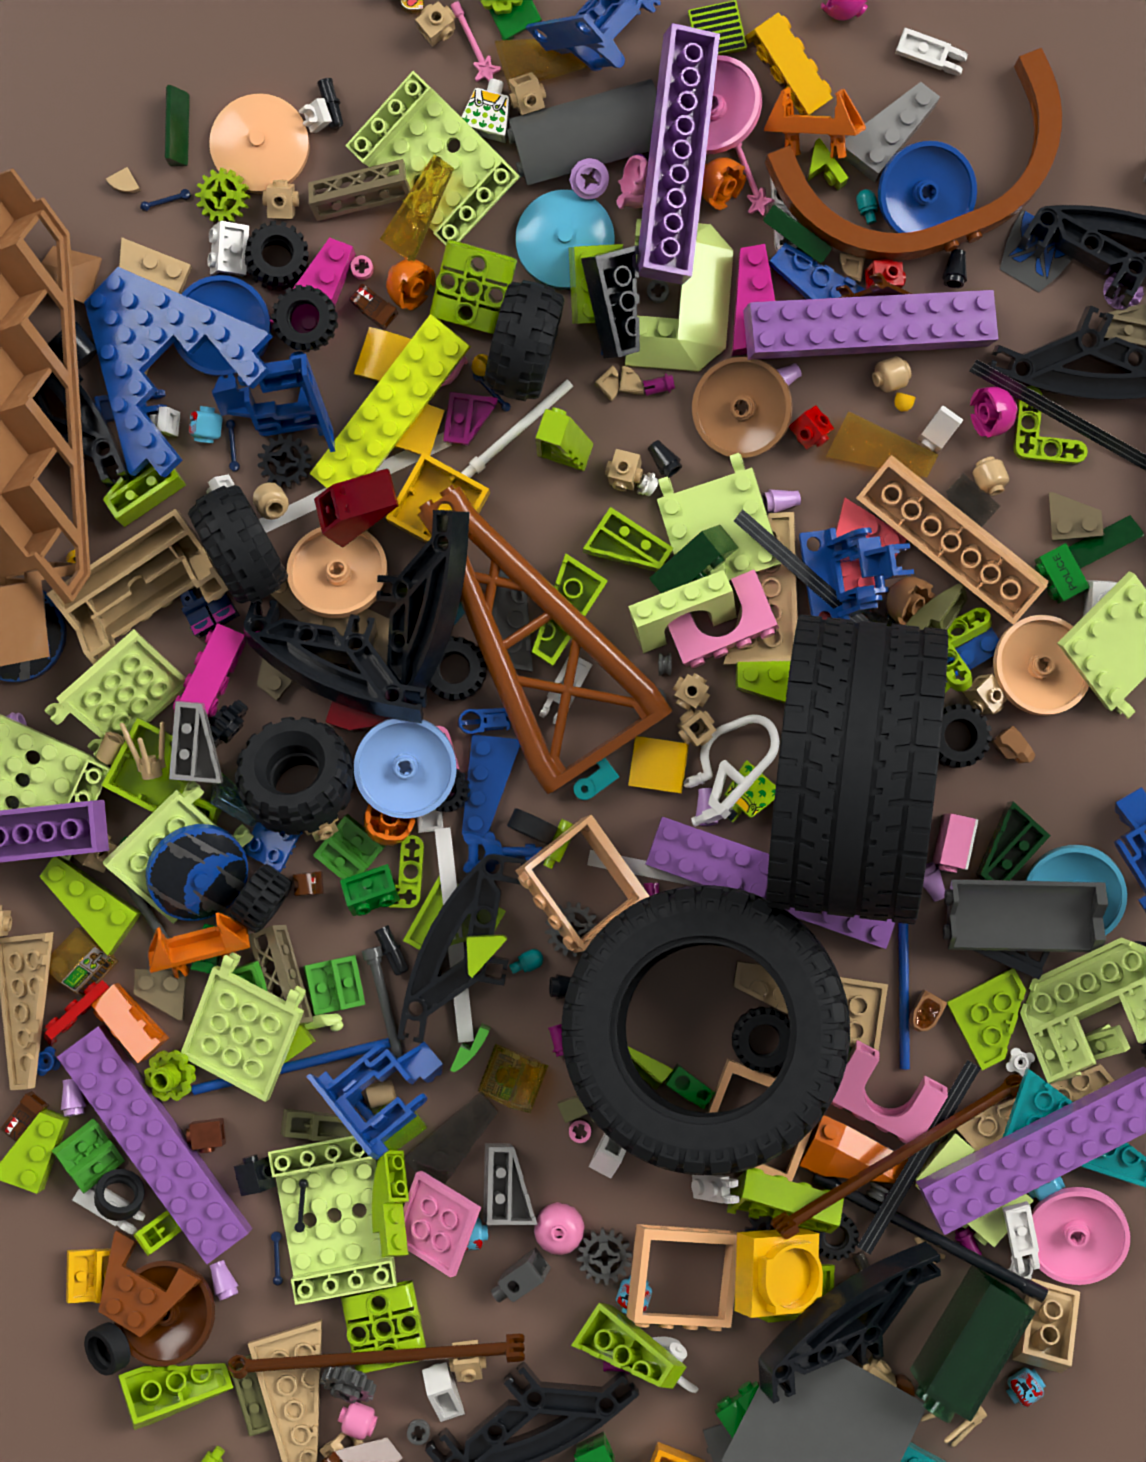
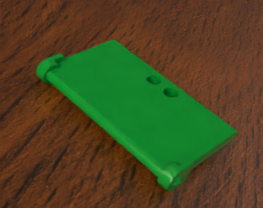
[489,0,542,43]

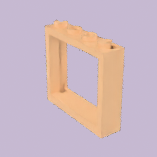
[515,815,649,953]
[706,1058,812,1181]
[626,1224,737,1331]

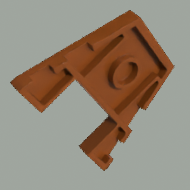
[98,1230,201,1337]

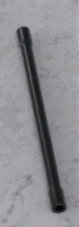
[811,1174,1048,1303]

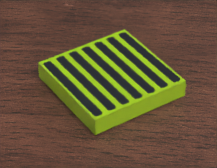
[688,0,747,56]

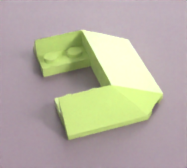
[625,218,733,372]
[1020,937,1146,1084]

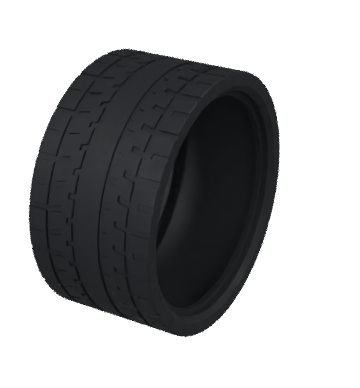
[766,615,948,925]

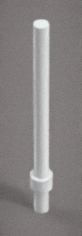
[461,379,573,478]

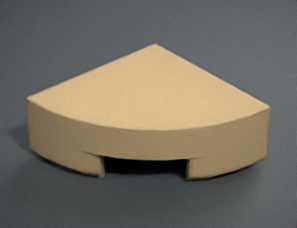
[106,167,141,193]
[839,253,865,283]
[595,366,620,402]
[619,366,644,395]

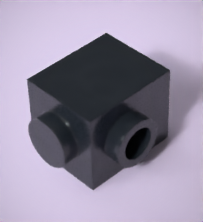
[234,1154,276,1196]

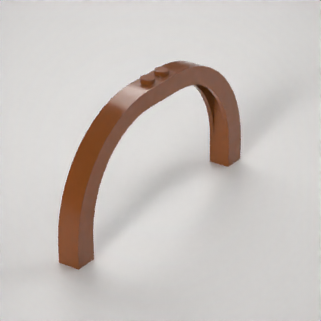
[765,48,1062,261]

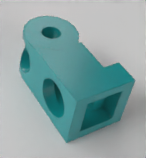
[574,758,619,800]

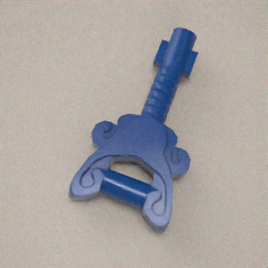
[463,832,542,873]

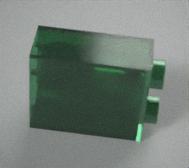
[909,1265,1036,1423]

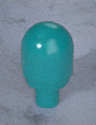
[856,189,878,225]
[509,949,544,974]

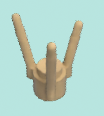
[120,721,166,780]
[920,1397,987,1447]

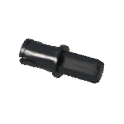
[317,78,344,129]
[374,925,408,976]

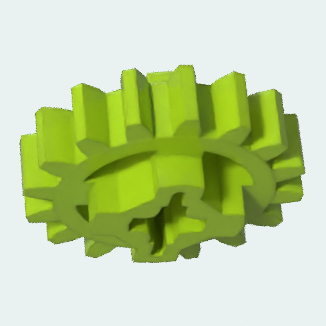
[195,168,251,223]

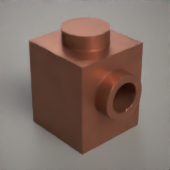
[186,1118,226,1153]

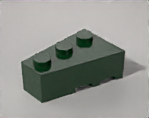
[649,525,739,593]
[976,801,1051,881]

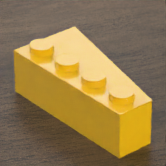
[745,12,833,115]

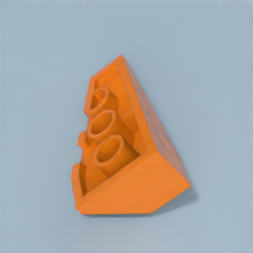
[799,1115,908,1184]

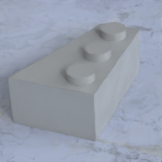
[169,701,224,783]
[483,1143,538,1225]

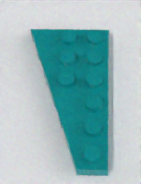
[1002,1067,1146,1188]

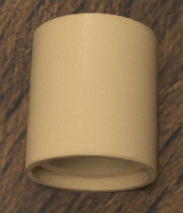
[96,732,125,765]
[366,1079,396,1108]

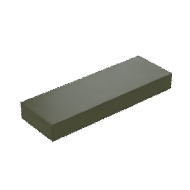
[232,1354,273,1437]

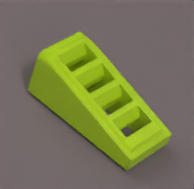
[628,1046,673,1090]

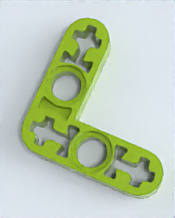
[1013,386,1088,465]
[946,607,992,691]
[389,835,424,908]

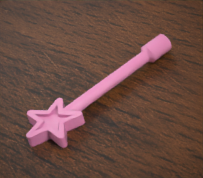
[451,1,501,82]
[733,143,775,216]

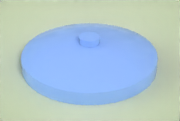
[354,718,457,819]

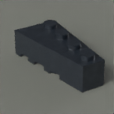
[581,245,640,358]

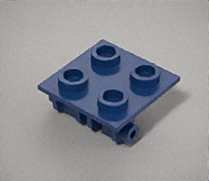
[243,822,303,872]

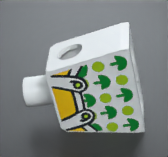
[462,79,510,143]

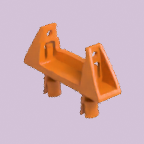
[764,87,866,159]
[148,912,250,978]

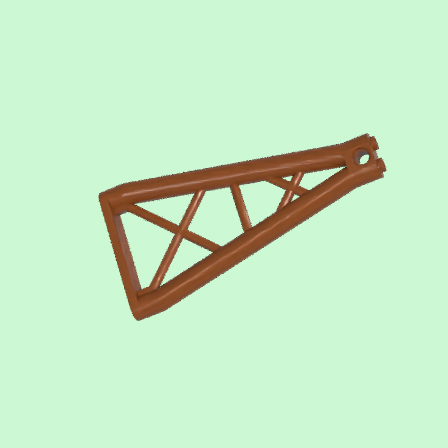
[417,485,673,794]

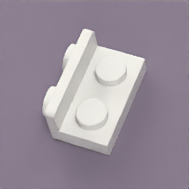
[207,221,249,277]

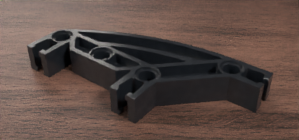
[1017,205,1146,307]
[987,306,1146,399]
[33,372,131,488]
[376,510,470,702]
[244,599,428,724]
[397,853,527,1043]
[758,1241,941,1404]
[425,1361,639,1462]

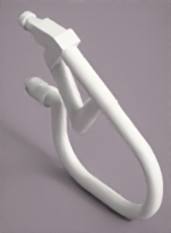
[683,714,780,827]

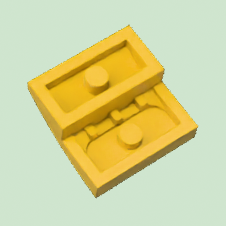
[354,327,411,382]
[394,404,445,456]
[628,736,689,794]
[66,1249,111,1303]

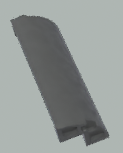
[506,79,657,185]
[942,879,1108,952]

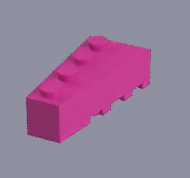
[270,237,356,333]
[731,244,775,357]
[173,623,246,718]

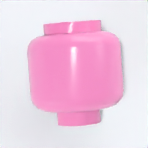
[338,1402,378,1440]

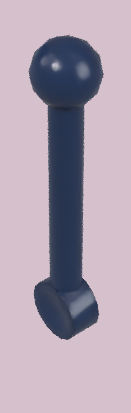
[140,189,191,211]
[473,373,511,412]
[226,419,240,471]
[271,1231,283,1286]

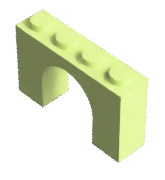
[628,570,737,653]
[915,1131,1034,1247]

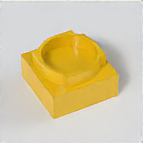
[386,452,490,543]
[734,1228,823,1318]

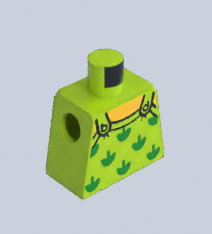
[724,760,776,823]

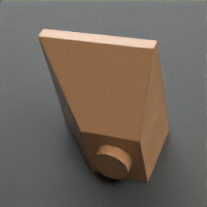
[41,246,102,305]

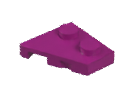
[443,392,498,446]

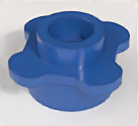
[37,1046,61,1076]

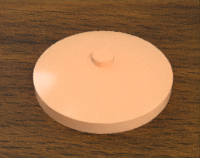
[209,94,310,194]
[286,527,388,618]
[993,615,1089,716]

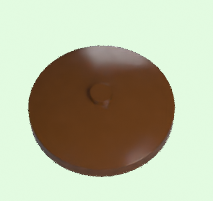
[114,1260,215,1366]

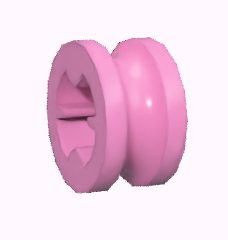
[350,255,374,280]
[569,1120,591,1143]

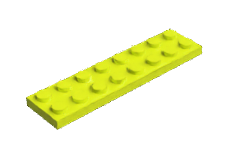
[310,314,471,488]

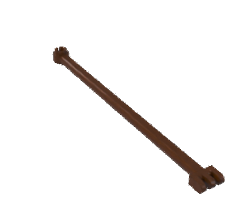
[771,1074,1023,1239]
[227,1333,525,1379]

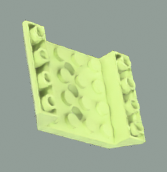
[345,71,520,245]
[0,714,110,860]
[268,1136,397,1305]

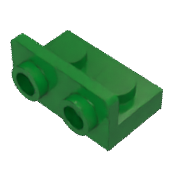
[340,864,400,916]

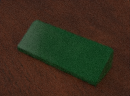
[165,85,190,166]
[763,203,832,263]
[1068,515,1144,569]

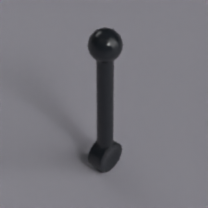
[294,1179,309,1233]

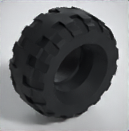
[484,280,565,401]
[188,485,288,604]
[235,716,356,835]

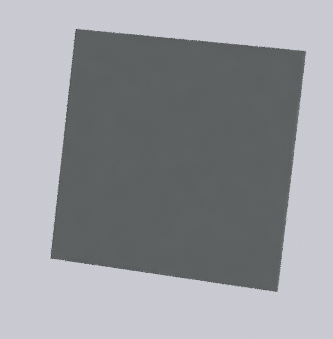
[721,1358,928,1462]

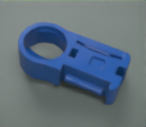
[458,708,510,734]

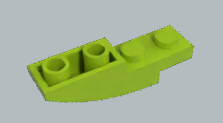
[372,1150,409,1257]

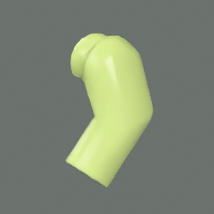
[305,1013,344,1032]

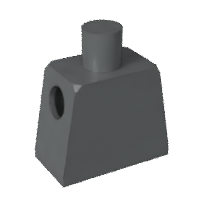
[491,1247,551,1303]

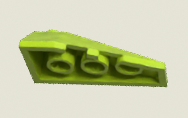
[118,1363,233,1430]

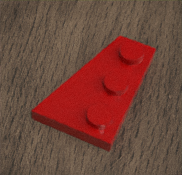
[44,980,109,1047]

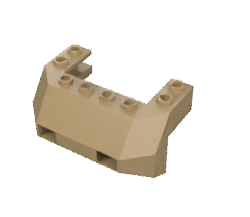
[47,509,228,665]

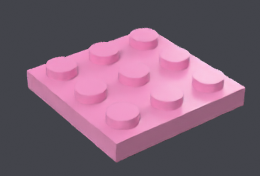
[403,1171,481,1278]

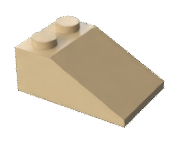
[1012,1278,1080,1373]

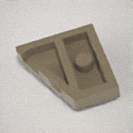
[1104,304,1146,348]
[1049,492,1104,541]
[133,968,187,1020]

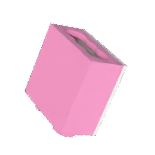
[932,813,978,873]

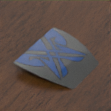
[1000,210,1073,292]

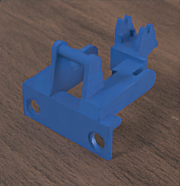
[526,0,661,71]
[212,351,335,452]
[799,527,914,619]
[1114,787,1146,913]
[306,1041,444,1160]

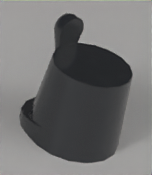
[48,322,97,383]

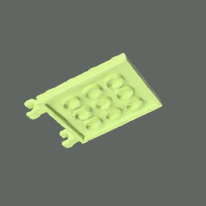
[657,453,782,581]
[1057,571,1146,719]
[45,629,186,758]
[103,781,254,924]
[181,952,306,1102]

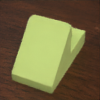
[1085,1024,1130,1060]

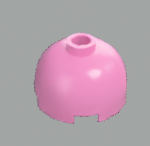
[534,1202,584,1255]

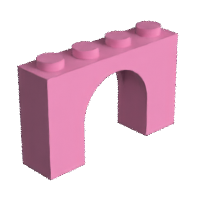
[668,569,779,668]
[831,1040,948,1144]

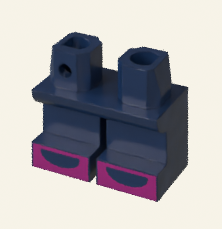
[180,589,240,638]

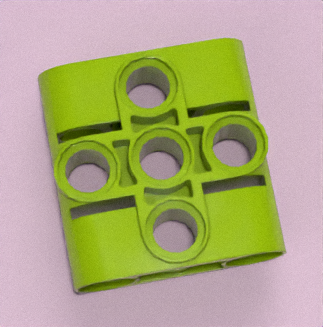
[429,240,517,334]
[341,1281,426,1373]

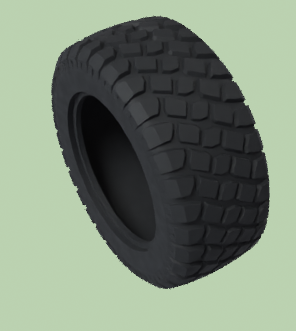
[562,885,850,1175]

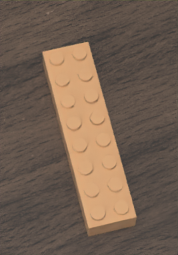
[856,455,1048,625]

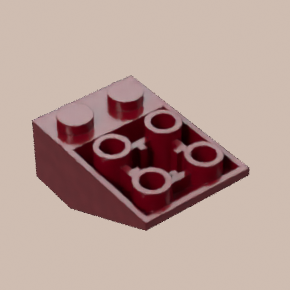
[314,468,399,548]
[325,701,390,733]

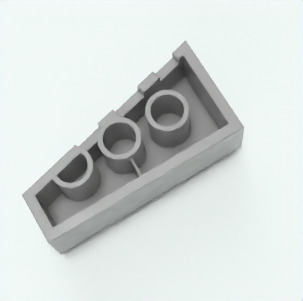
[844,82,940,183]

